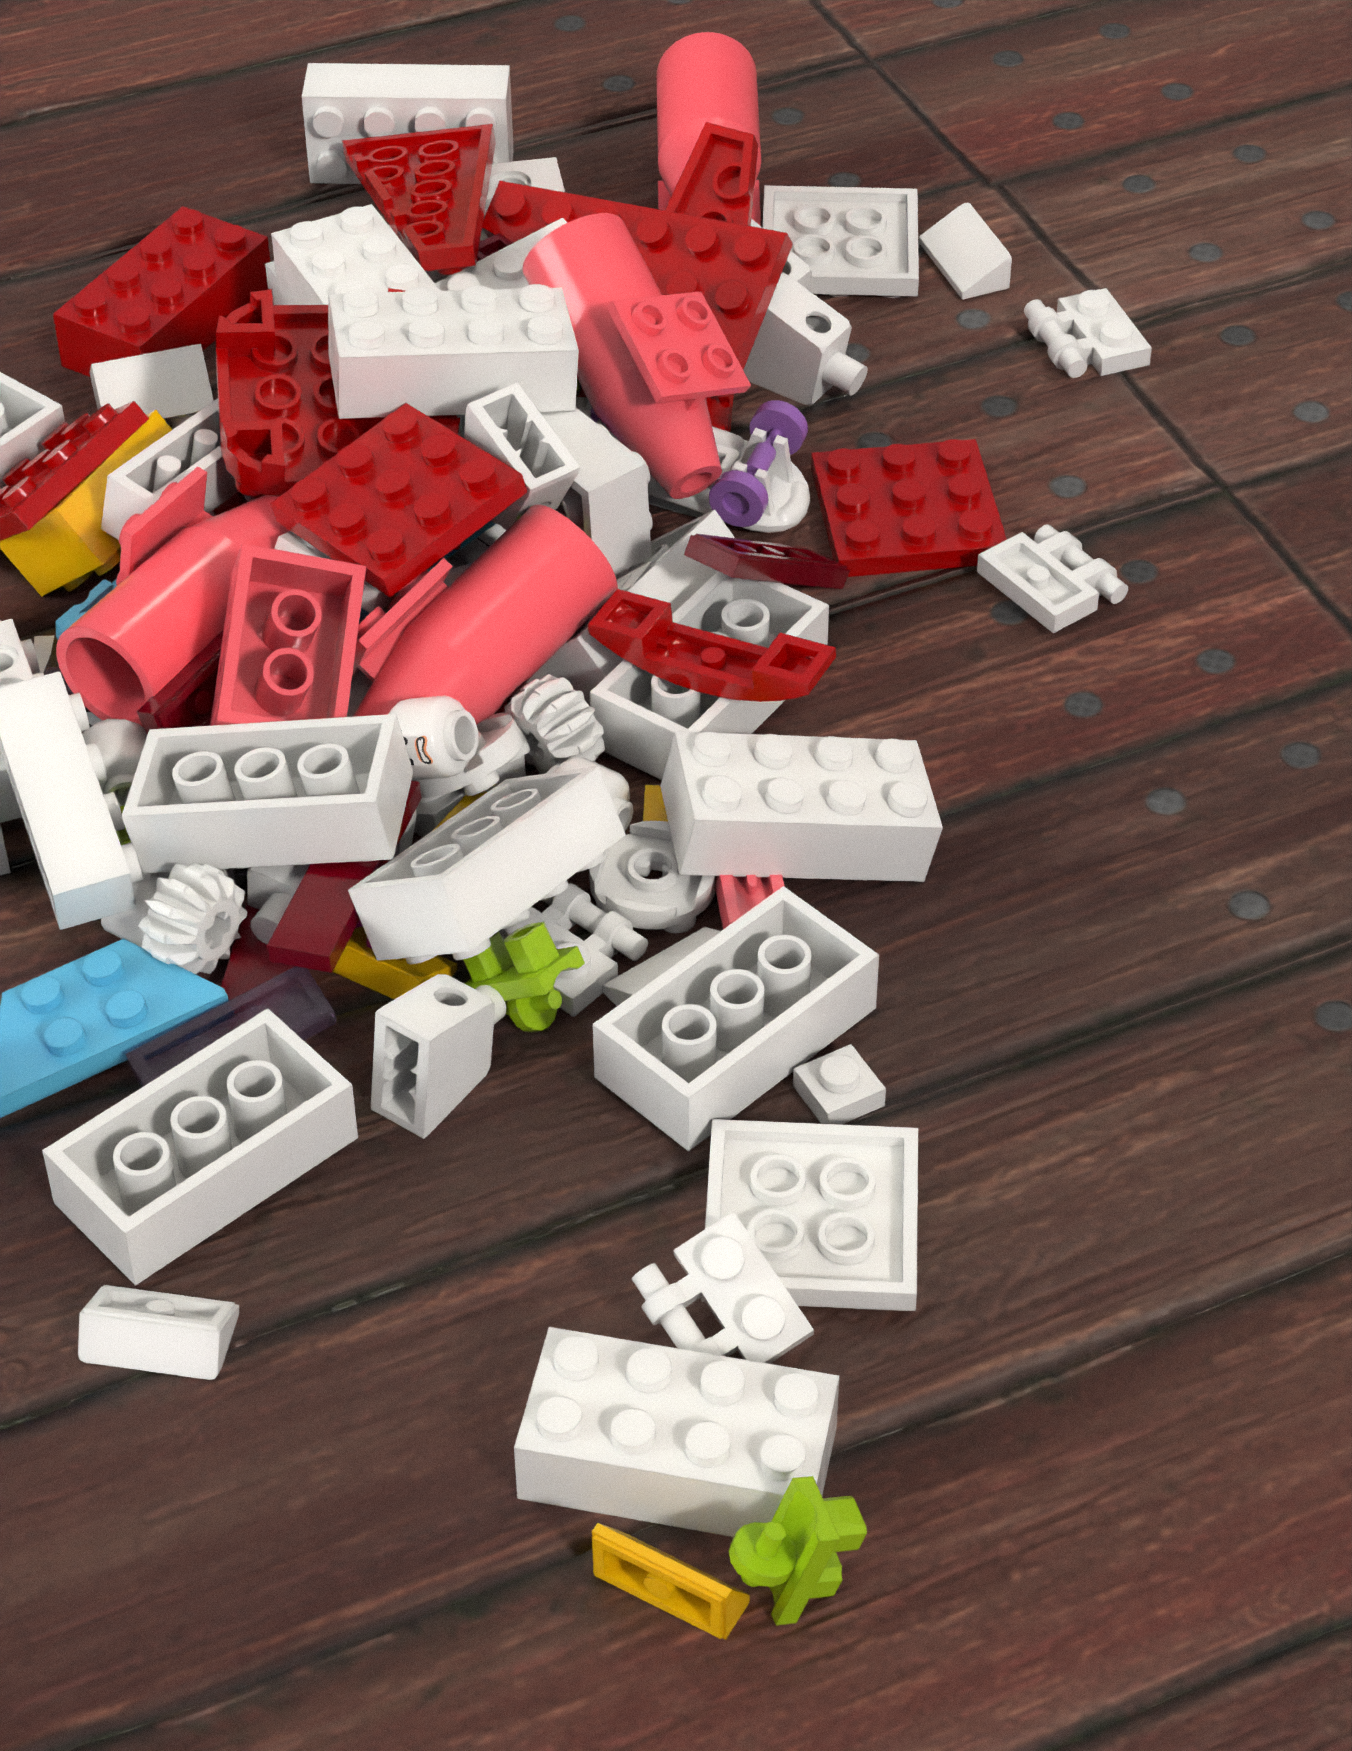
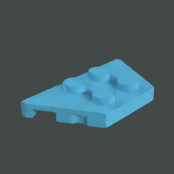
[0,938,233,1118]

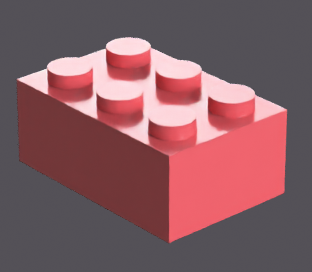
[210,543,366,726]

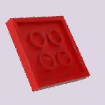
[0,401,149,541]
[270,403,527,597]
[811,439,1007,577]

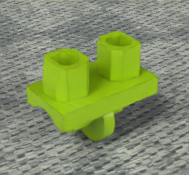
[463,921,585,1032]
[729,1476,867,1626]

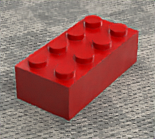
[53,206,271,377]

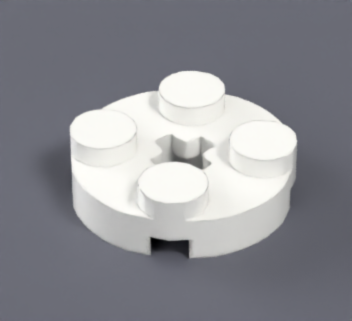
[412,712,530,803]
[589,821,716,933]

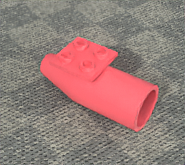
[656,32,761,226]
[522,213,751,499]
[56,467,290,727]
[352,505,618,725]

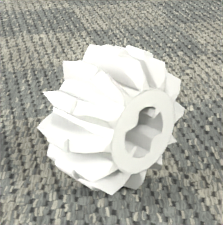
[505,674,605,774]
[138,862,248,974]

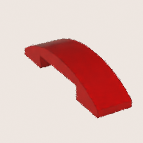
[588,589,836,702]

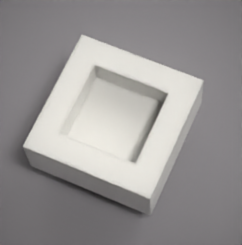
[793,1044,886,1125]

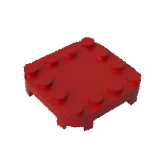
[216,288,460,496]

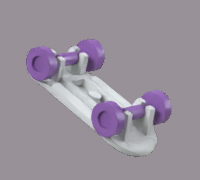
[576,399,810,533]

